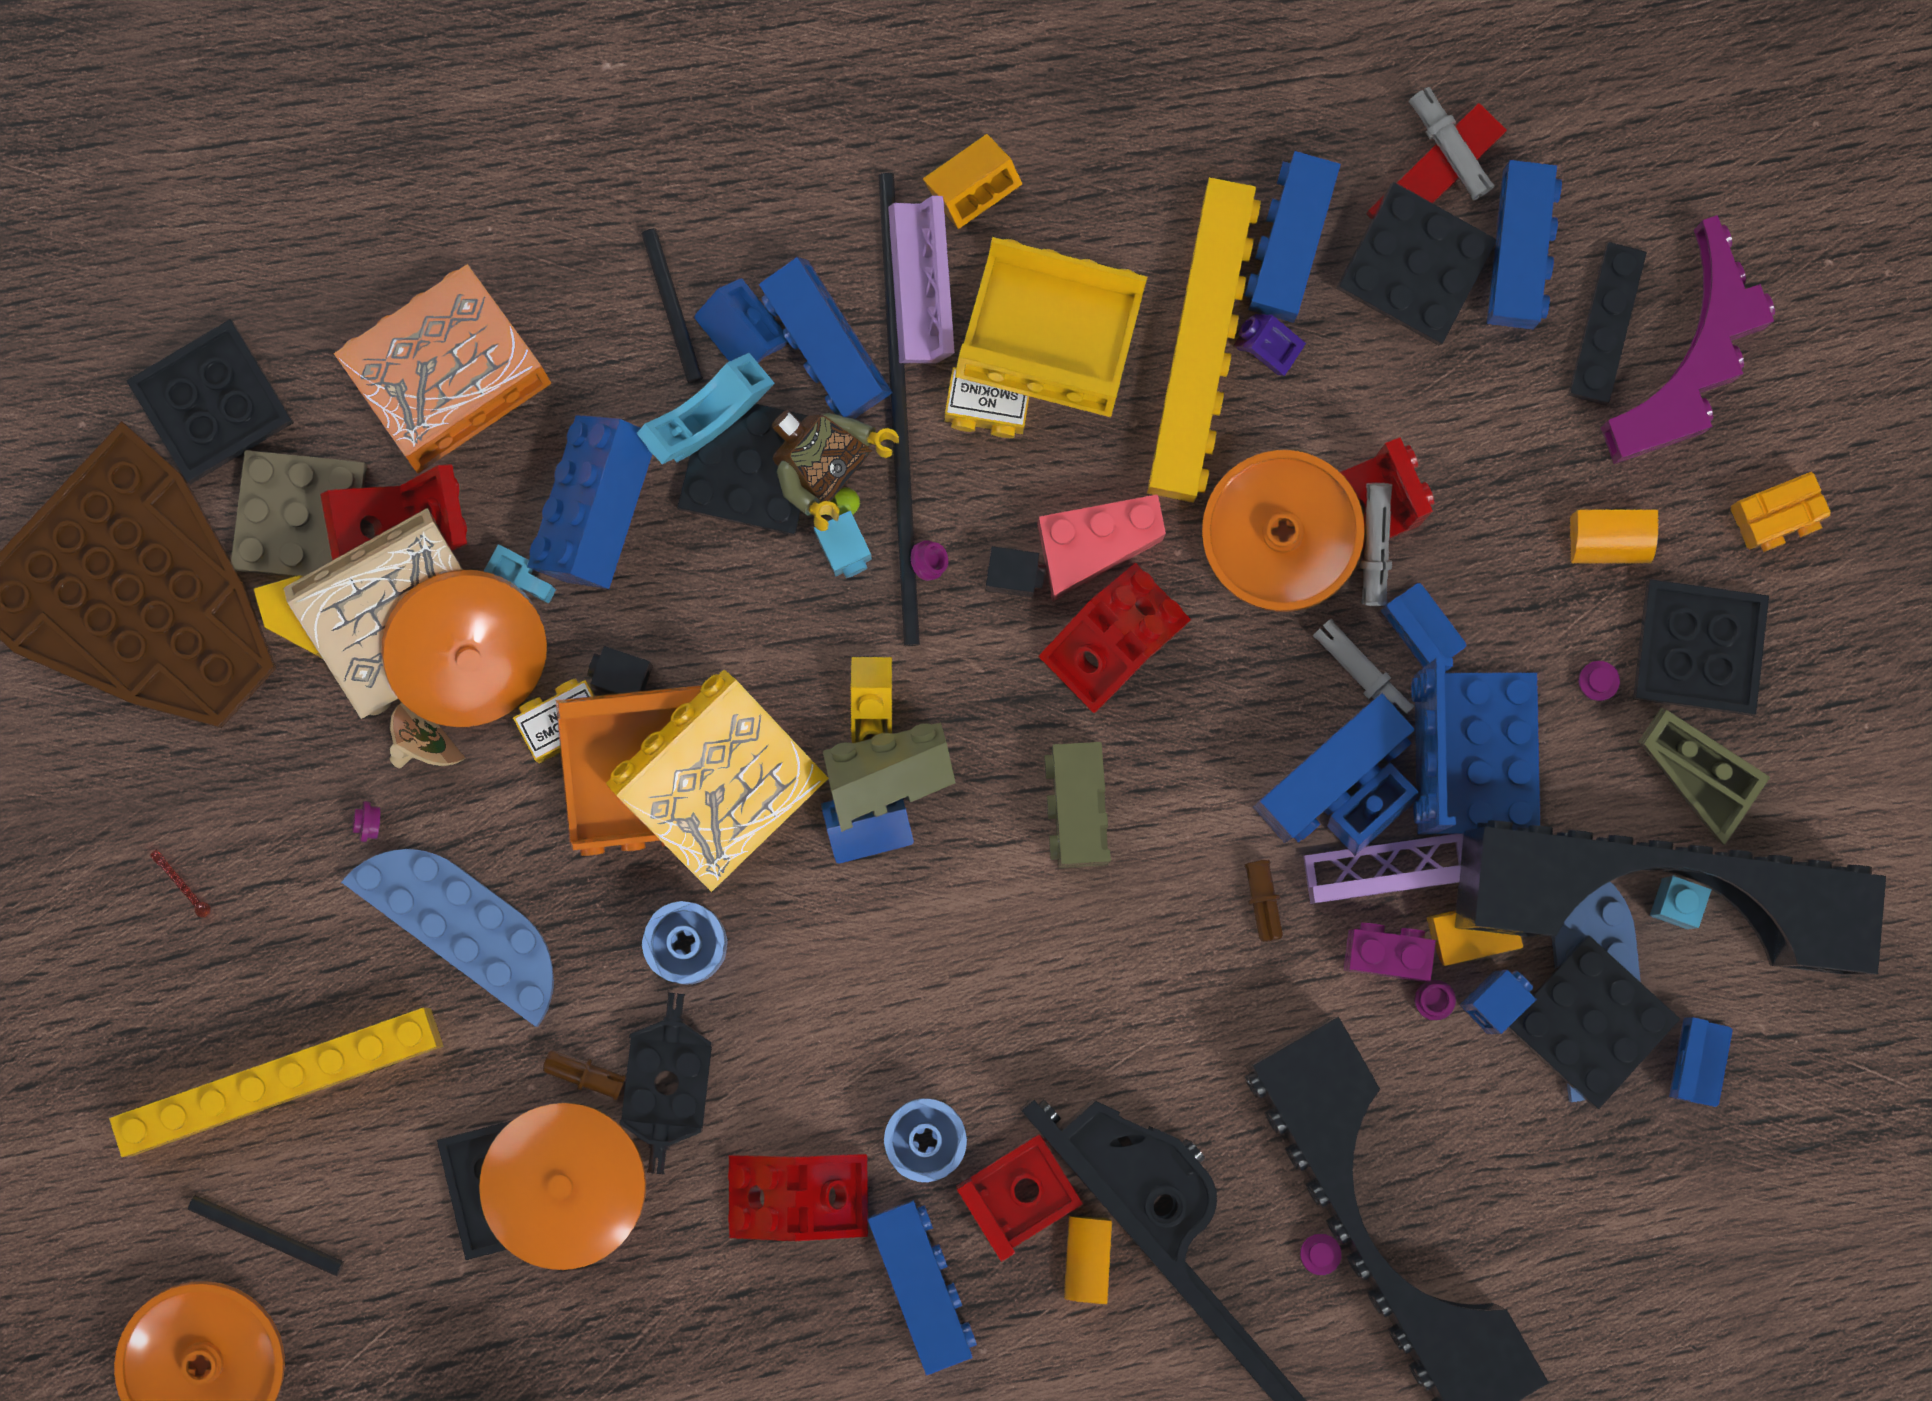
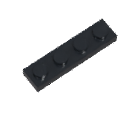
[1568,242,1647,406]

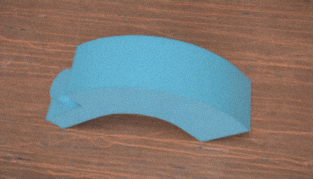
[637,353,775,464]

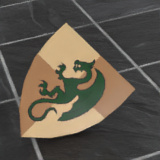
[390,703,465,768]

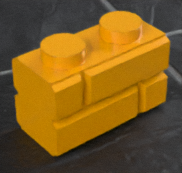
[1731,471,1831,552]

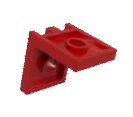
[1340,437,1435,550]
[320,464,467,561]
[1038,563,1191,714]
[956,1134,1083,1262]
[728,1154,868,1242]

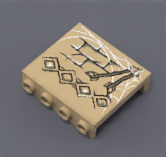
[283,508,463,719]

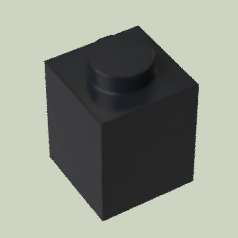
[985,546,1046,598]
[587,646,653,694]

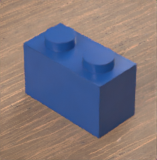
[1327,763,1418,856]
[1460,970,1537,1034]

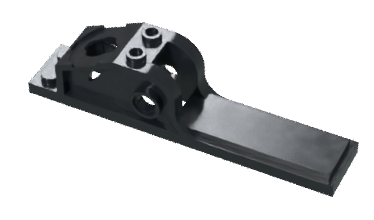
[1020,1098,1307,1401]

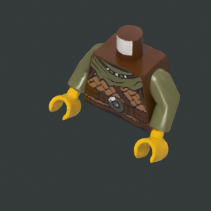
[771,410,899,531]

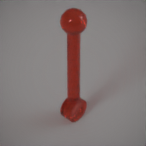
[150,849,211,918]

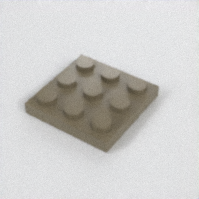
[231,450,367,577]

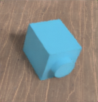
[814,511,872,578]
[1650,876,1712,930]

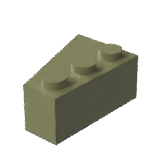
[1638,708,1770,845]
[823,722,956,832]
[1044,742,1111,868]

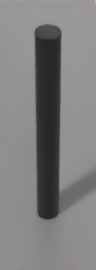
[641,228,703,383]
[188,1195,344,1277]

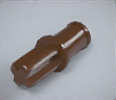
[1244,860,1283,942]
[543,1050,626,1100]

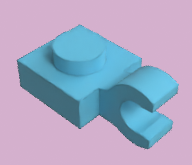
[484,544,556,604]

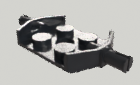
[619,992,713,1174]

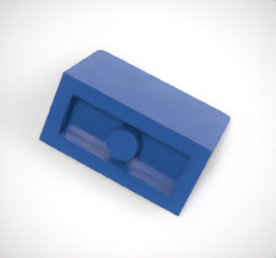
[695,278,788,363]
[1380,583,1466,668]
[821,798,914,864]
[1669,1017,1733,1107]

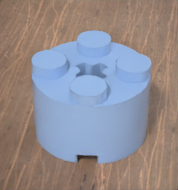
[642,901,727,985]
[884,1098,967,1182]

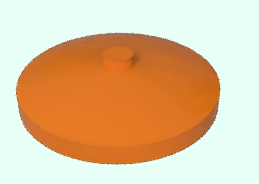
[1202,450,1364,612]
[381,570,547,727]
[479,1103,646,1270]
[114,1281,285,1401]

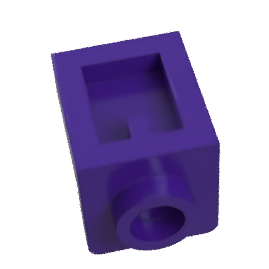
[1234,314,1306,376]

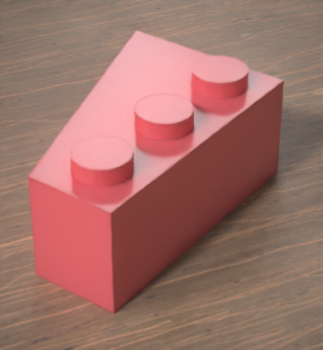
[1037,494,1166,602]

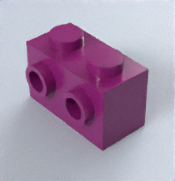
[1343,922,1436,982]

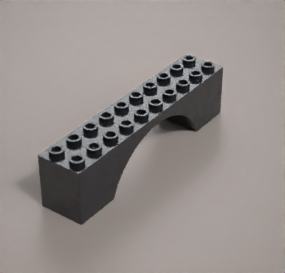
[1455,820,1886,975]
[1244,1016,1549,1401]

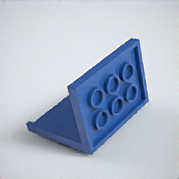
[1411,658,1540,835]

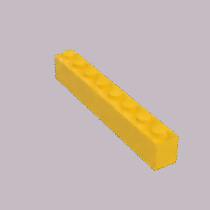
[1147,177,1261,503]
[109,1008,444,1157]

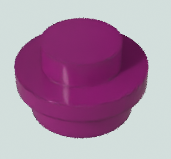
[911,540,948,581]
[1578,661,1620,701]
[352,801,380,842]
[1414,980,1456,1021]
[1300,1234,1341,1275]

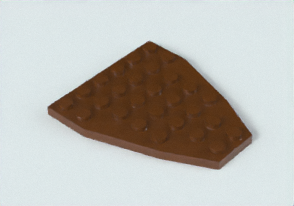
[0,421,276,728]

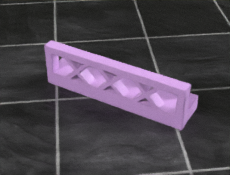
[888,196,955,364]
[1303,834,1463,904]

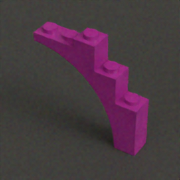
[1600,215,1775,464]

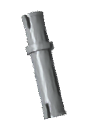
[1408,87,1494,200]
[1360,483,1392,606]
[1313,618,1414,717]

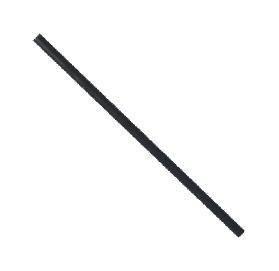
[878,173,920,646]

